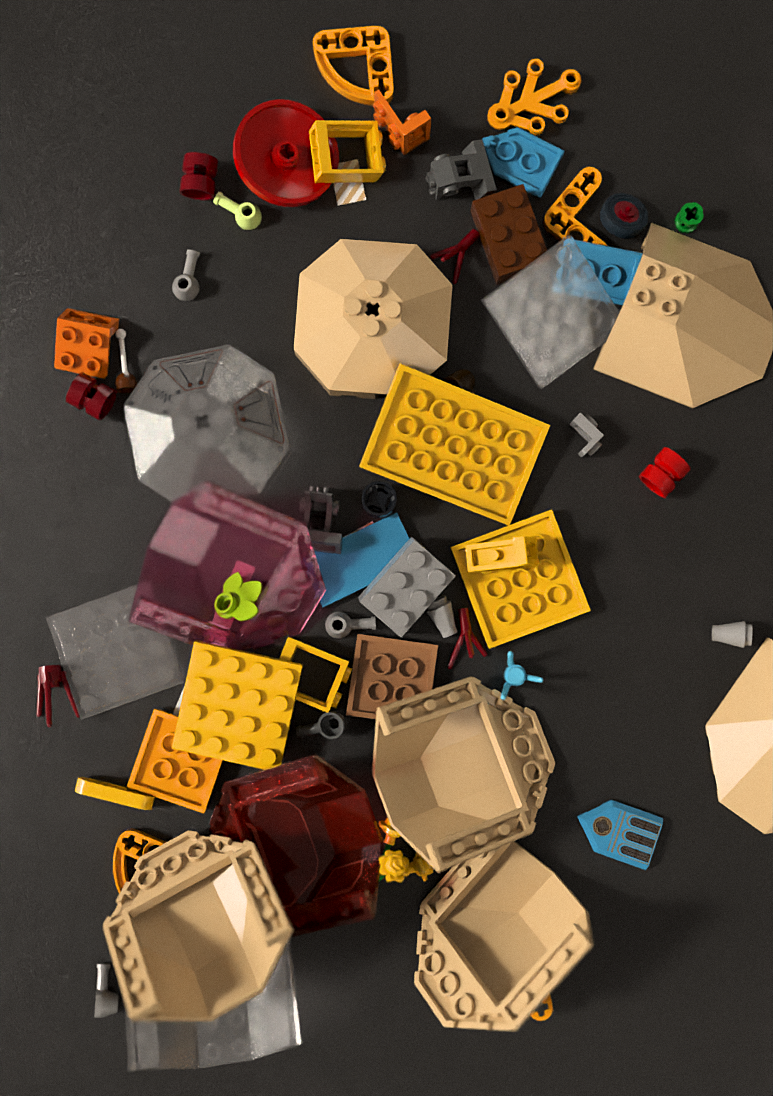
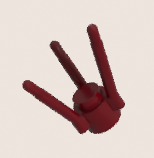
[36,665,81,727]

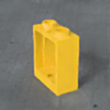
[309,120,386,183]
[279,637,353,713]

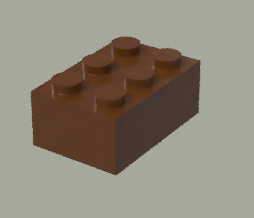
[471,184,550,285]

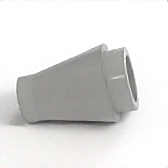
[426,595,458,638]
[712,621,752,648]

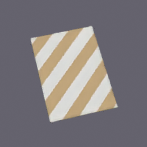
[333,159,366,205]

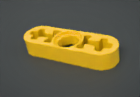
[75,777,155,810]

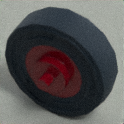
[600,193,648,239]

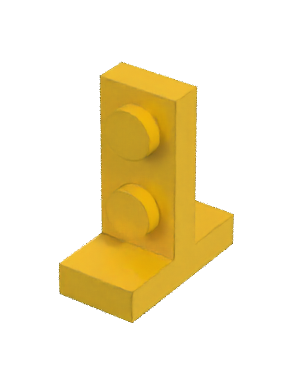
[465,536,539,572]

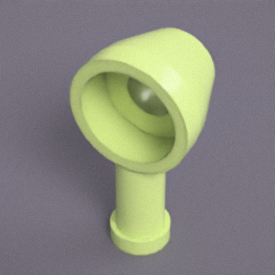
[213,191,262,230]

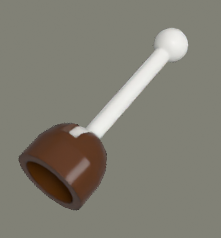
[115,329,138,393]

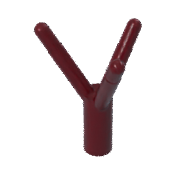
[430,229,480,284]
[447,608,488,669]

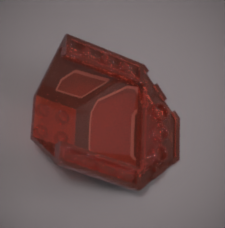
[207,754,384,938]

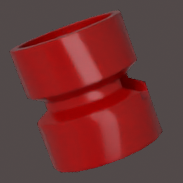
[639,447,691,498]

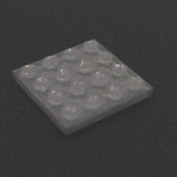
[481,235,619,389]
[46,581,185,720]

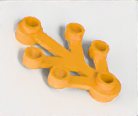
[487,59,581,136]

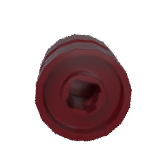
[179,152,218,201]
[66,372,117,421]

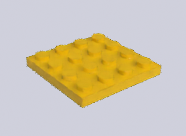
[450,509,591,649]
[172,640,303,770]

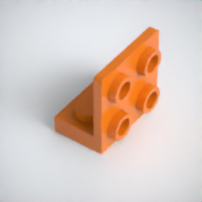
[373,90,431,155]
[54,308,119,379]

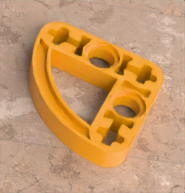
[313,26,394,105]
[113,828,166,894]

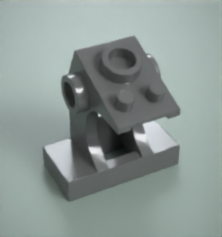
[425,140,497,200]
[286,486,343,554]

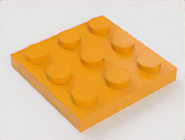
[127,708,223,813]

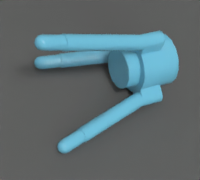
[501,651,543,700]

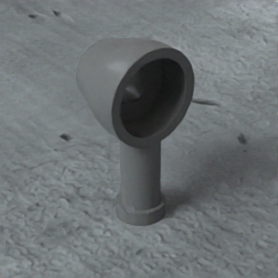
[296,711,346,739]

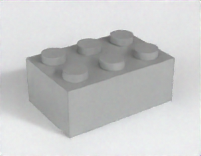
[358,537,455,637]

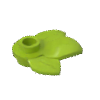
[214,572,263,621]

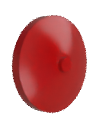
[233,99,339,207]

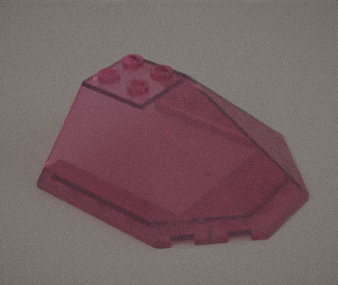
[128,481,326,651]

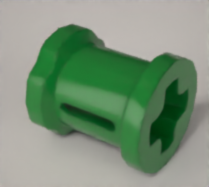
[674,202,704,233]

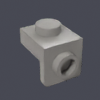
[569,413,604,457]

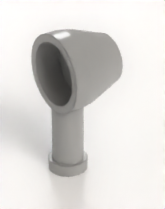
[172,250,200,301]
[325,612,376,639]
[94,963,118,1018]

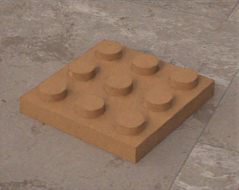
[346,634,438,719]

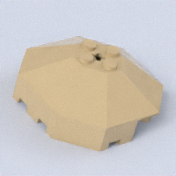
[294,239,452,399]

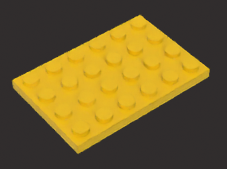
[359,364,550,526]

